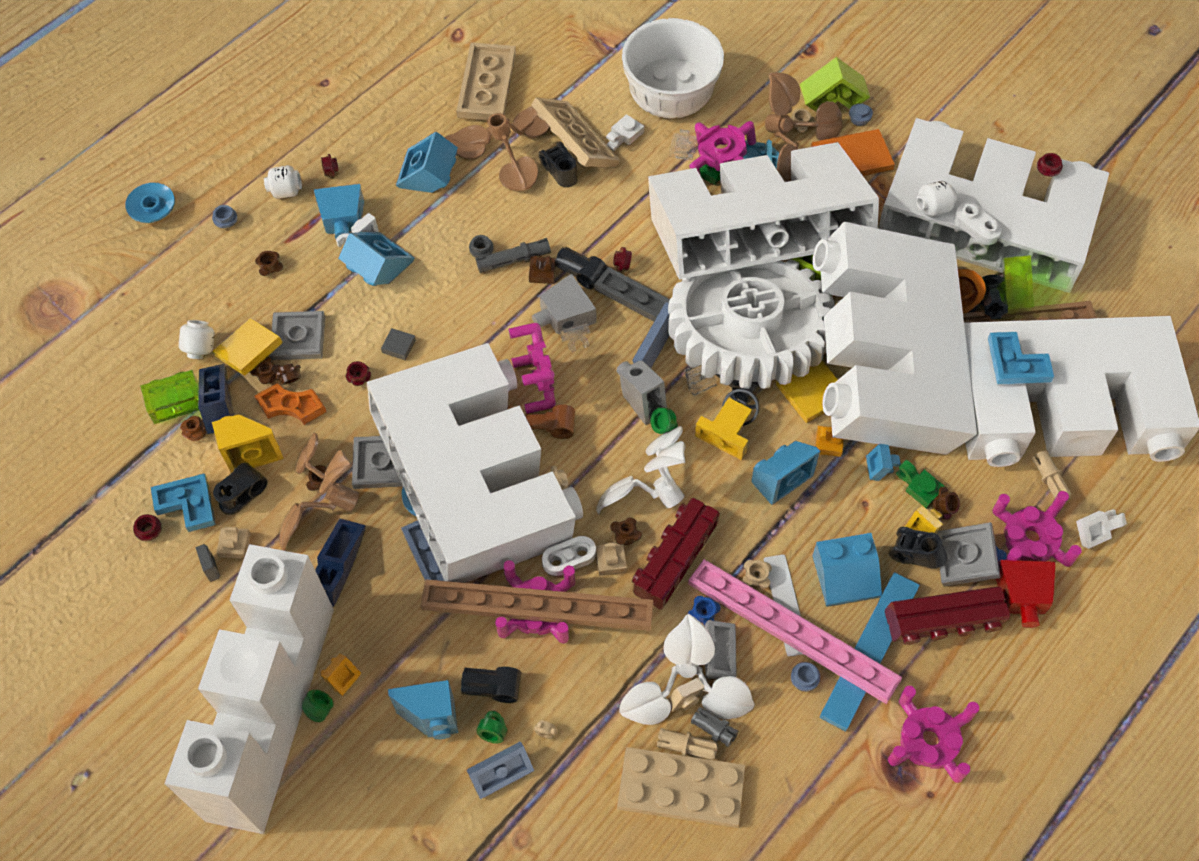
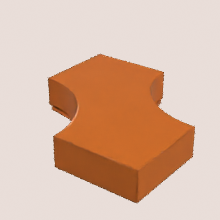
[254,383,327,425]

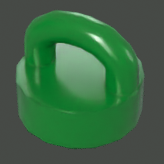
[650,407,678,434]
[302,689,334,722]
[476,710,507,744]

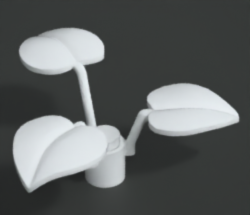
[597,426,685,514]
[619,614,755,725]

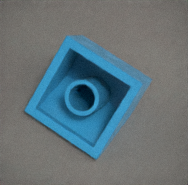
[396,132,458,193]
[338,232,415,286]
[751,441,820,505]
[812,533,882,607]
[388,680,458,740]

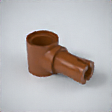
[524,404,575,439]

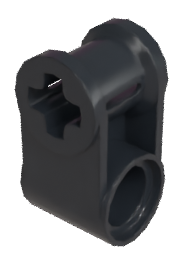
[539,141,577,187]
[213,462,268,515]
[889,527,947,569]

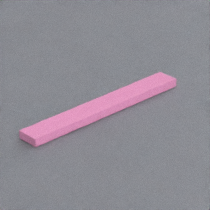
[688,559,902,704]

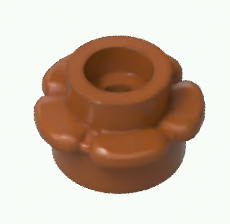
[180,416,206,441]

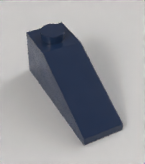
[198,363,234,434]

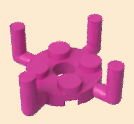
[689,121,757,176]
[508,323,556,414]
[992,491,1082,567]
[495,560,575,644]
[888,686,979,783]

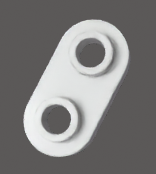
[954,203,1002,245]
[542,536,596,576]

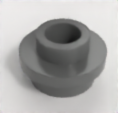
[469,235,494,258]

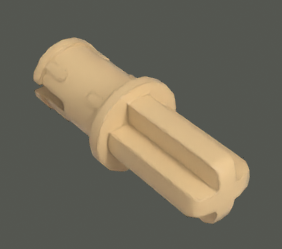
[1032,451,1071,501]
[657,728,718,760]

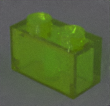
[1002,255,1034,309]
[140,370,199,424]

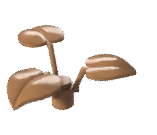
[765,72,843,182]
[445,106,550,191]
[279,432,359,551]

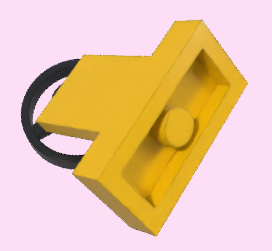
[695,389,760,460]

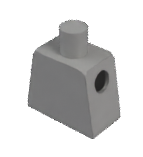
[532,274,596,334]
[617,361,667,425]

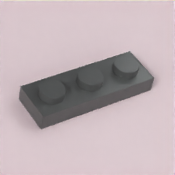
[594,267,670,321]

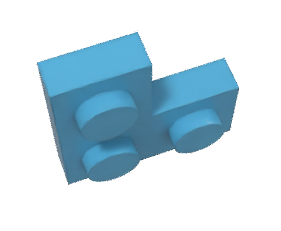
[988,332,1054,384]
[151,473,216,532]

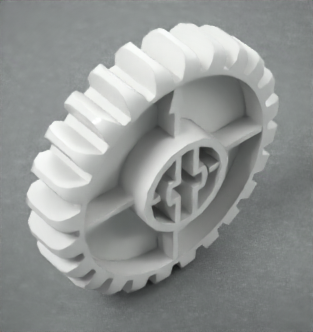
[668,259,835,389]

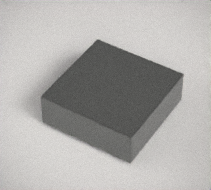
[381,328,416,361]
[195,544,220,582]

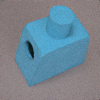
[314,184,364,239]

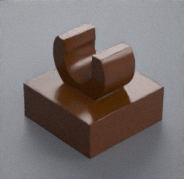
[529,256,556,284]

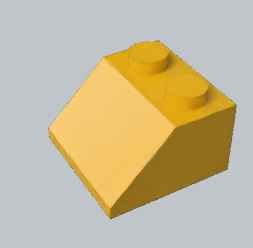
[212,414,284,473]

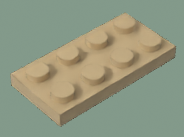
[456,43,516,120]
[531,97,620,168]
[617,747,745,828]

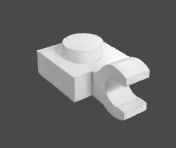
[606,114,644,151]
[336,213,379,247]
[1076,509,1127,549]

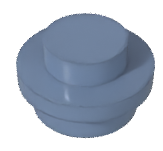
[849,104,873,126]
[212,205,237,228]
[791,662,820,692]

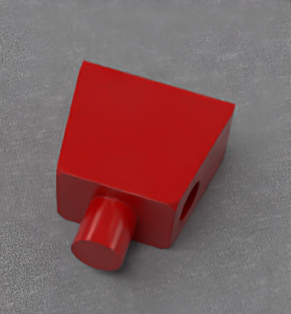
[996,560,1056,628]

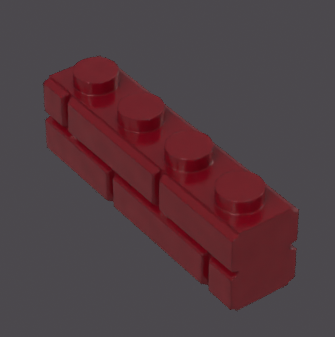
[632,497,720,610]
[885,586,1010,645]

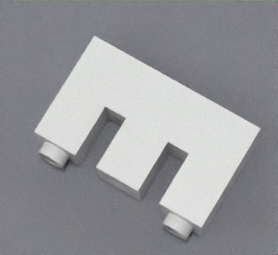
[878,118,1109,293]
[648,142,879,280]
[813,222,977,455]
[964,316,1199,467]
[367,343,583,583]
[165,544,334,834]

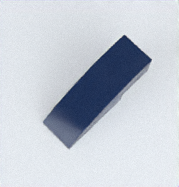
[315,518,365,607]

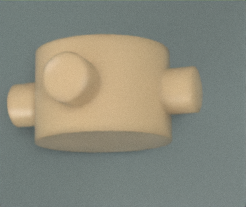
[534,720,557,739]

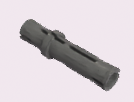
[475,238,551,273]

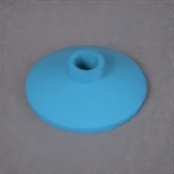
[125,183,175,223]

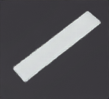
[764,555,803,657]

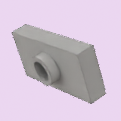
[705,620,736,680]

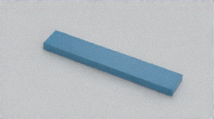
[819,572,920,732]

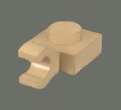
[668,675,710,712]

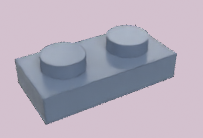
[466,742,534,800]

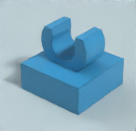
[866,444,901,481]

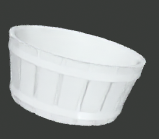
[622,18,724,118]

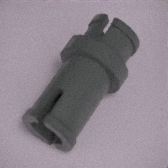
[691,707,739,747]

